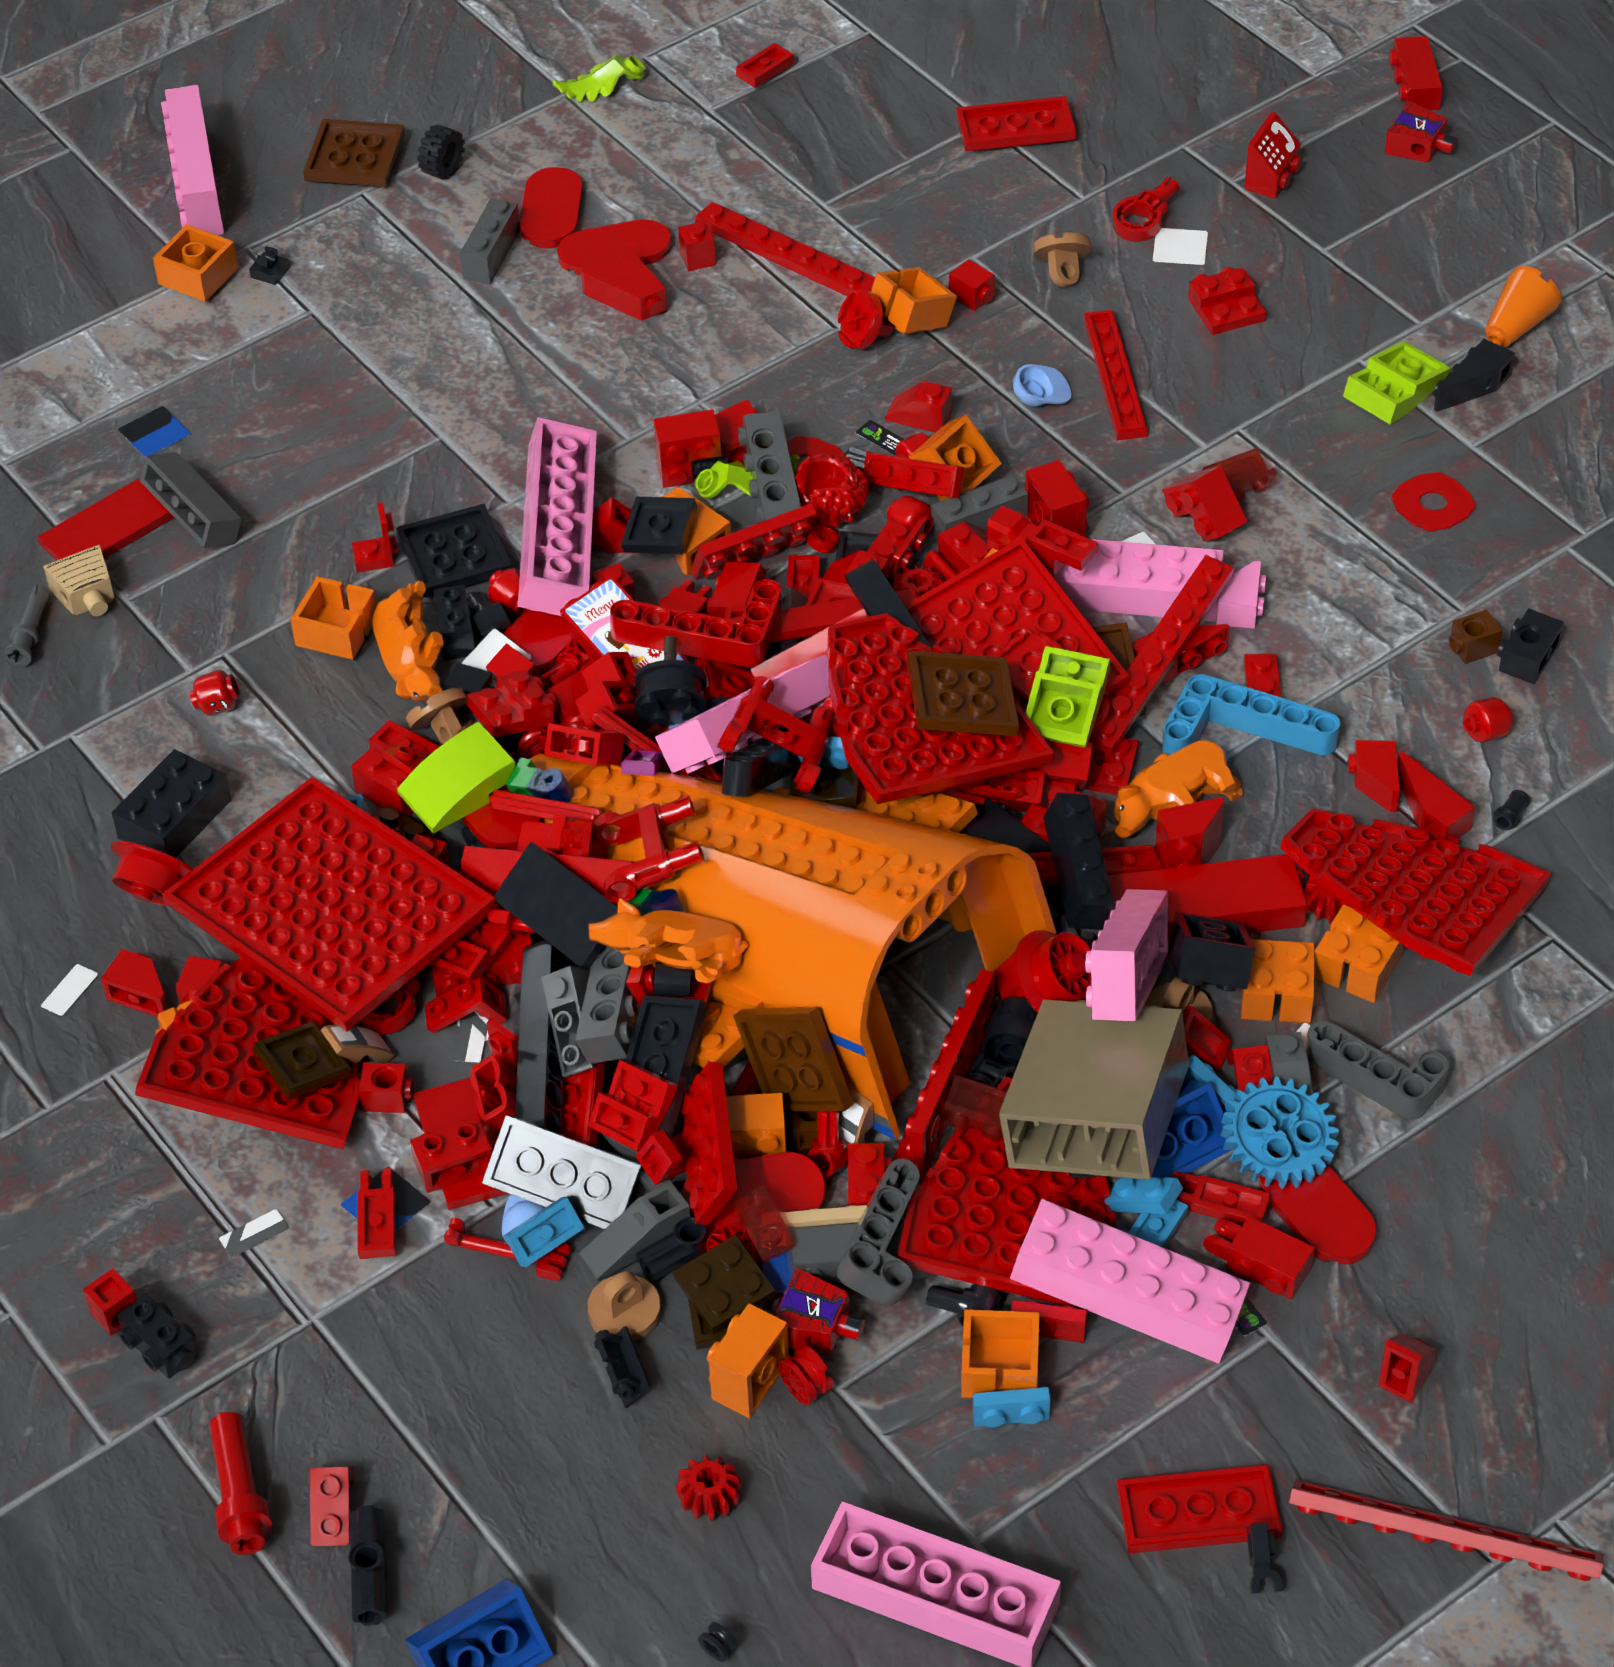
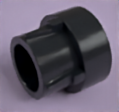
[982,997,1038,1068]

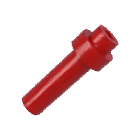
[209,1412,272,1555]

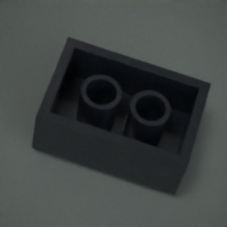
[111,749,231,858]
[1169,912,1255,992]

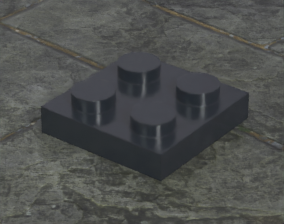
[621,496,697,554]

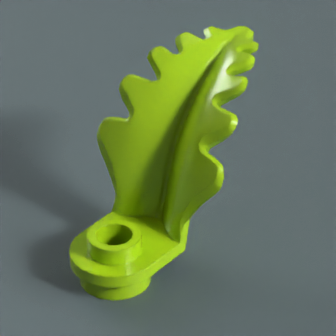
[552,54,646,102]
[695,454,800,499]

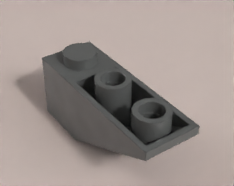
[541,966,596,1078]
[579,1181,690,1281]

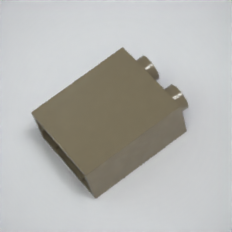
[999,1000,1189,1180]

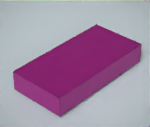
[621,749,665,776]

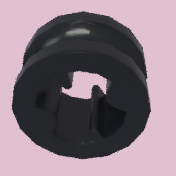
[698,1622,738,1662]

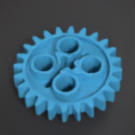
[1220,1077,1339,1189]

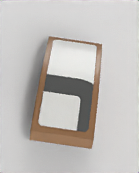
[320,1024,395,1064]
[838,1086,874,1145]

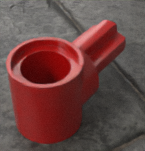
[806,1111,848,1179]

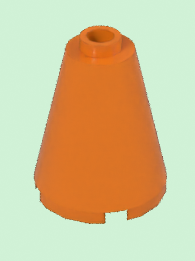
[1485,266,1562,347]

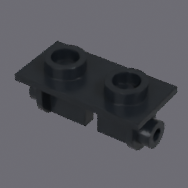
[594,1326,651,1408]

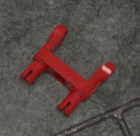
[717,676,834,794]
[595,795,705,904]

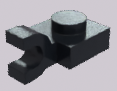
[1246,1523,1284,1594]

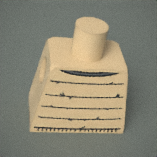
[43,545,114,616]

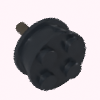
[634,636,707,728]

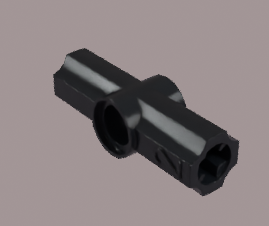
[348,1505,388,1626]

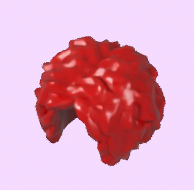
[795,454,869,527]

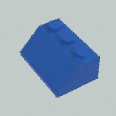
[1152,1080,1231,1177]
[404,1579,554,1667]

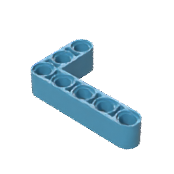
[1162,674,1340,755]

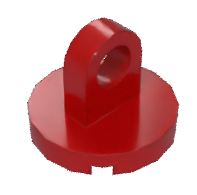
[838,290,895,350]

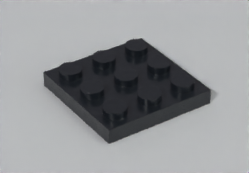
[396,504,512,598]

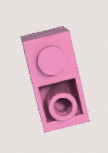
[1216,561,1266,629]

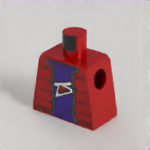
[1385,101,1458,162]
[775,1268,865,1354]

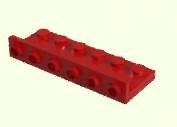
[892,969,994,1181]

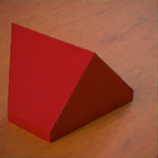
[1183,1006,1231,1071]

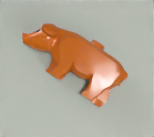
[372,581,444,702]
[1113,740,1243,838]
[588,898,749,983]

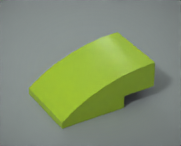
[1343,341,1451,424]
[1025,646,1111,748]
[397,721,515,833]

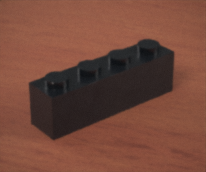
[1043,793,1115,930]

